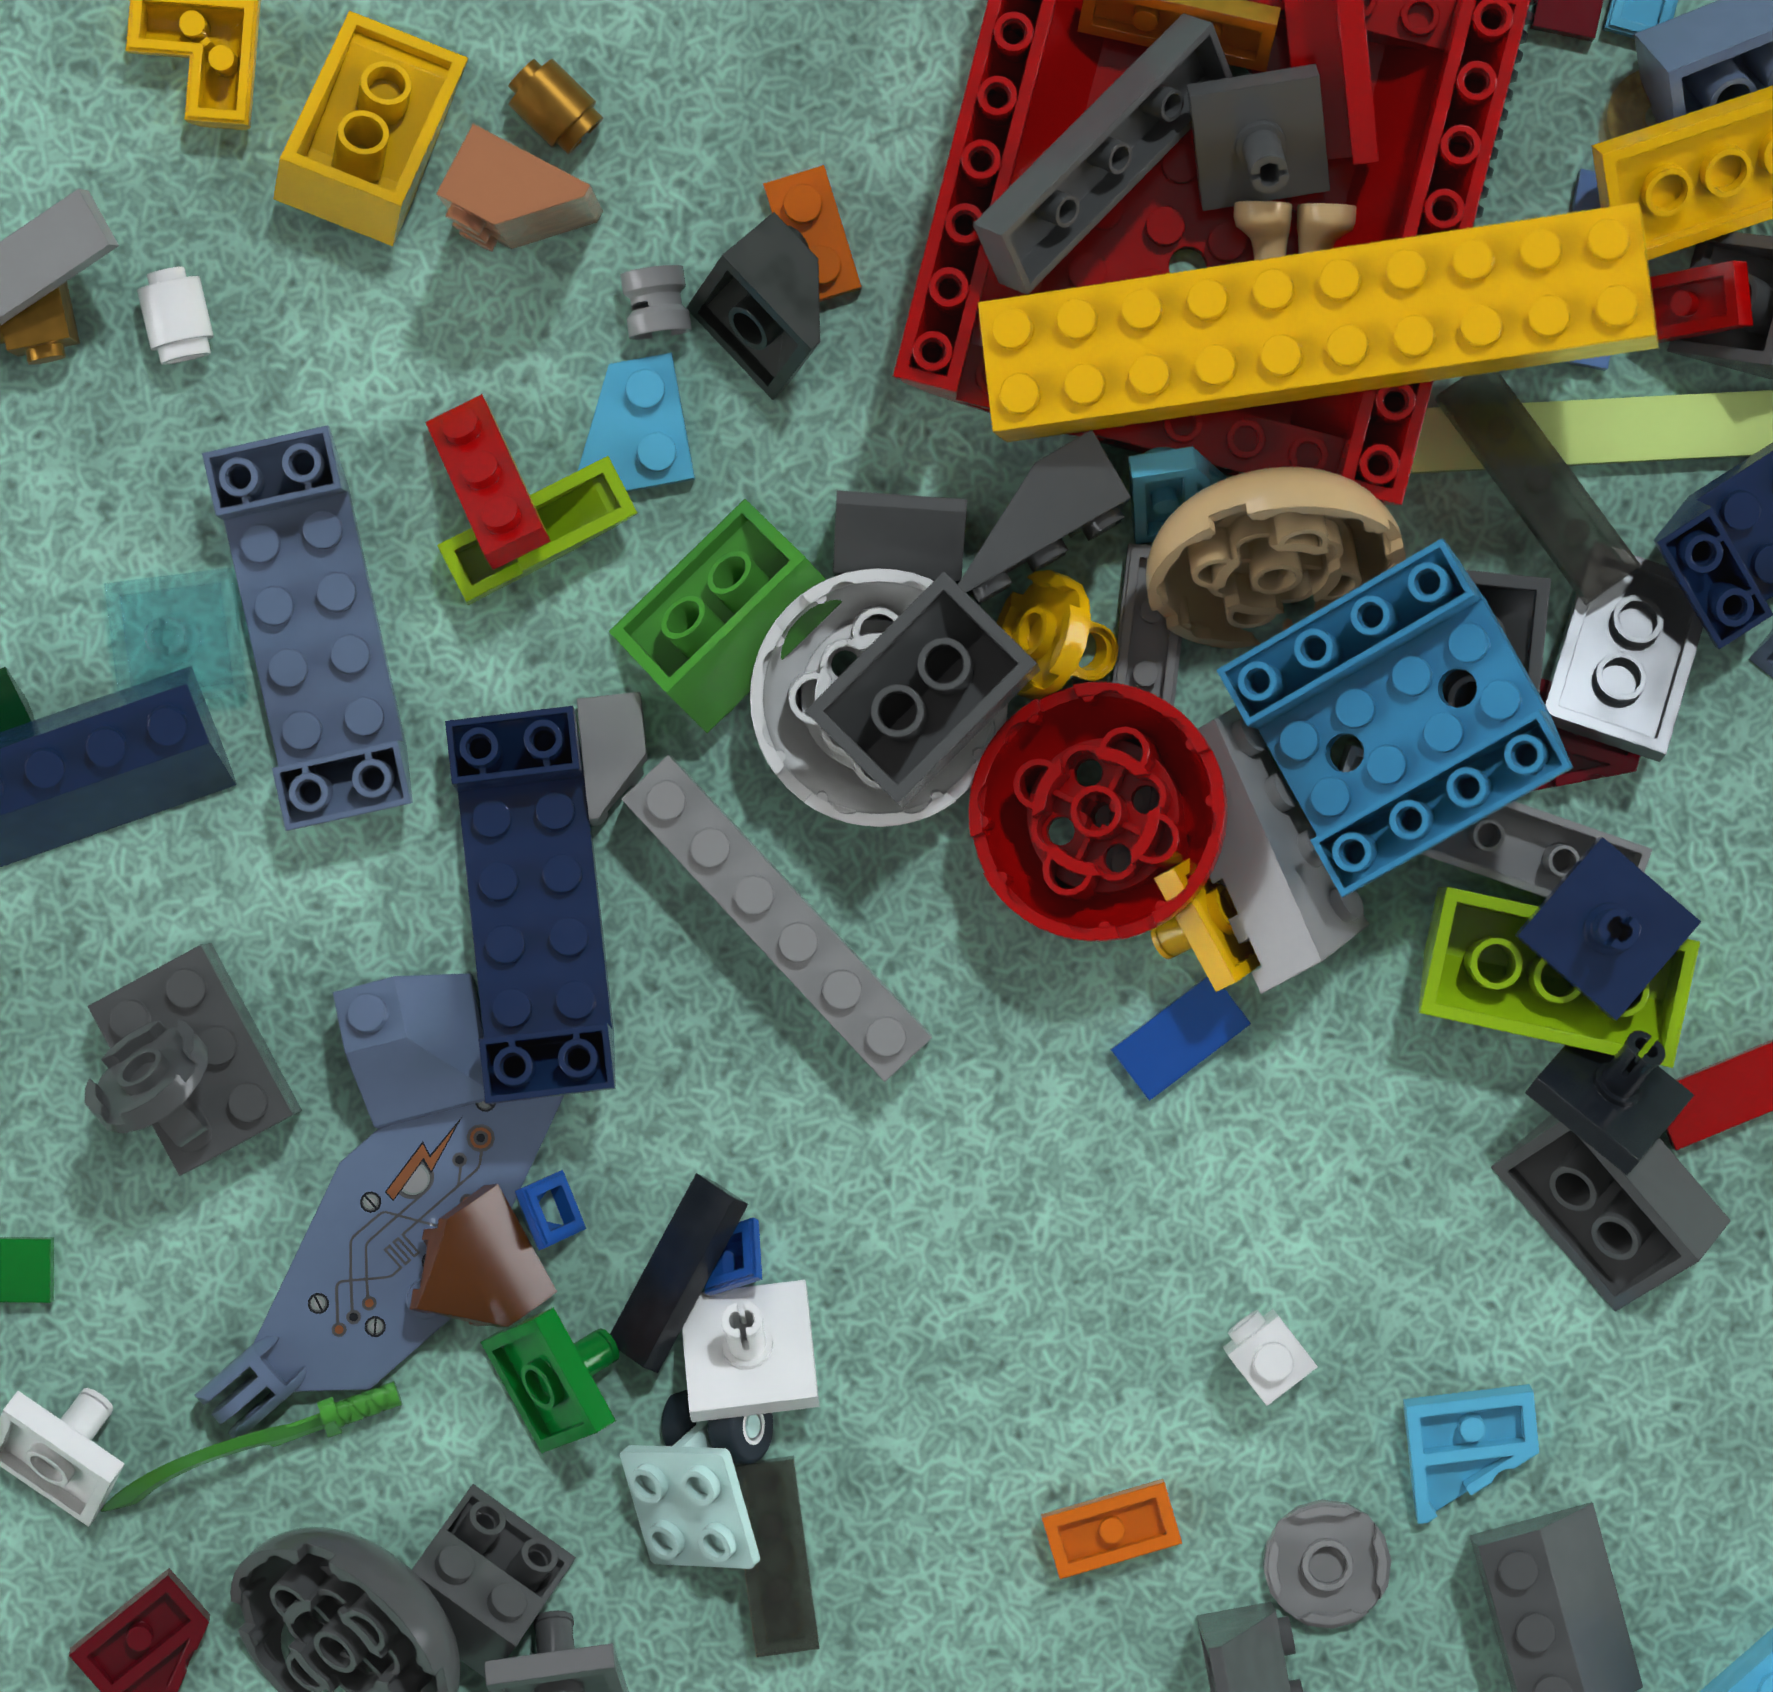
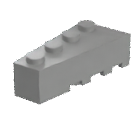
[1197,706,1370,994]

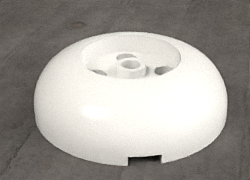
[750,568,1008,827]

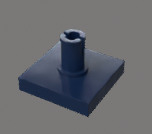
[1514,837,1701,1021]

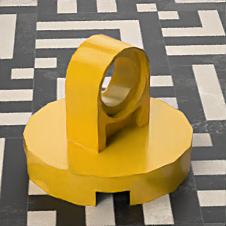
[996,570,1119,700]

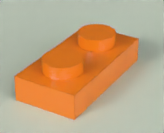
[763,165,862,302]
[1041,1479,1182,1579]

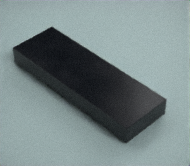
[610,1173,748,1373]

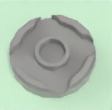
[1263,1499,1391,1629]

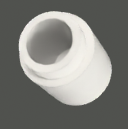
[137,267,214,365]

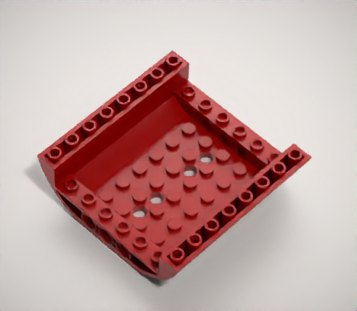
[893,0,1530,505]

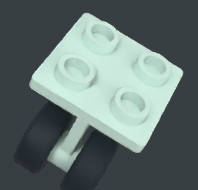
[620,1390,773,1569]

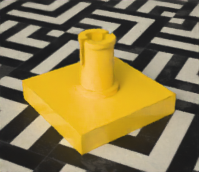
[1151,858,1260,992]

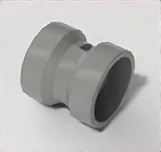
[620,265,692,340]

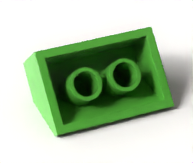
[609,499,843,733]

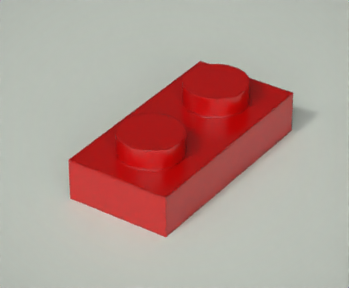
[1650,260,1753,343]

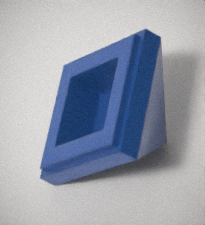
[515,1170,586,1250]
[704,1217,762,1296]

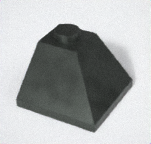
[686,212,820,400]

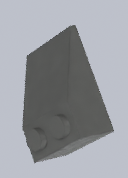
[1197,1602,1303,1692]

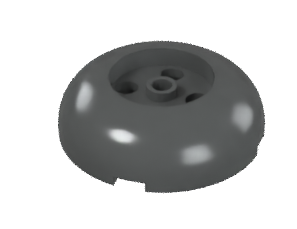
[230,1527,460,1692]

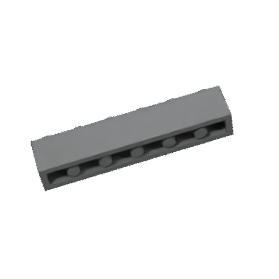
[621,755,932,1082]

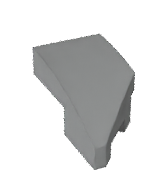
[577,692,648,826]

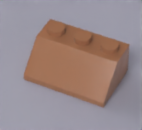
[436,124,603,252]

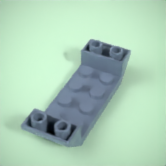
[202,425,413,831]

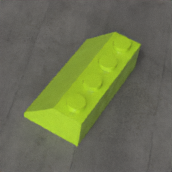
[1418,887,1700,1068]

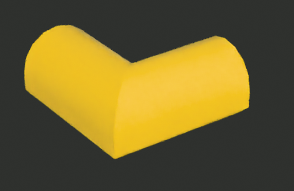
[126,0,261,130]

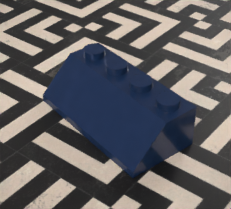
[0,666,237,867]

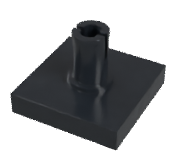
[1525,1031,1694,1176]

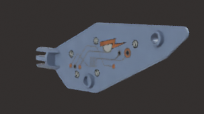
[194,1095,564,1438]

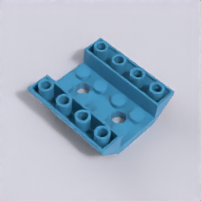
[1217,538,1573,897]

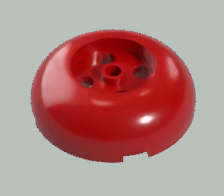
[969,682,1228,942]

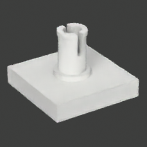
[682,1280,820,1422]
[0,1388,125,1527]

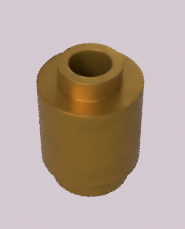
[508,59,603,154]

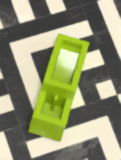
[437,456,638,605]

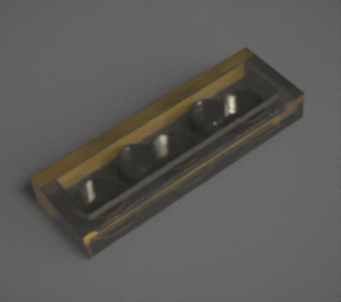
[734,1456,820,1657]

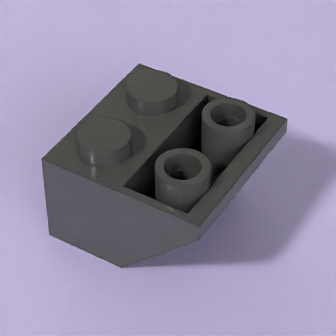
[411,1484,576,1678]

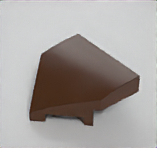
[409,1184,557,1328]

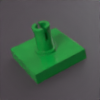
[480,1307,620,1453]

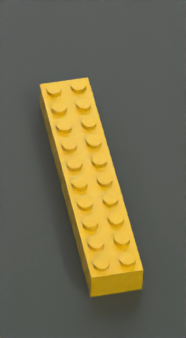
[978,203,1659,442]

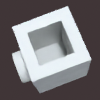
[1223,1309,1318,1406]

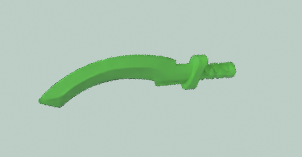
[101,1381,402,1512]

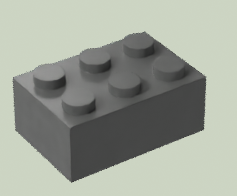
[88,943,302,1176]

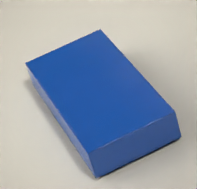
[1110,976,1251,1101]

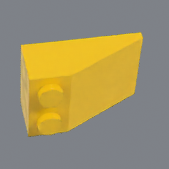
[273,10,468,247]

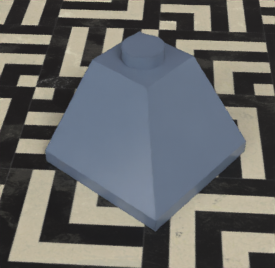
[333,973,485,1129]

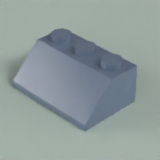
[1634,0,1773,124]

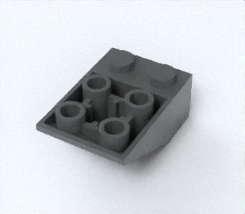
[958,430,1131,605]

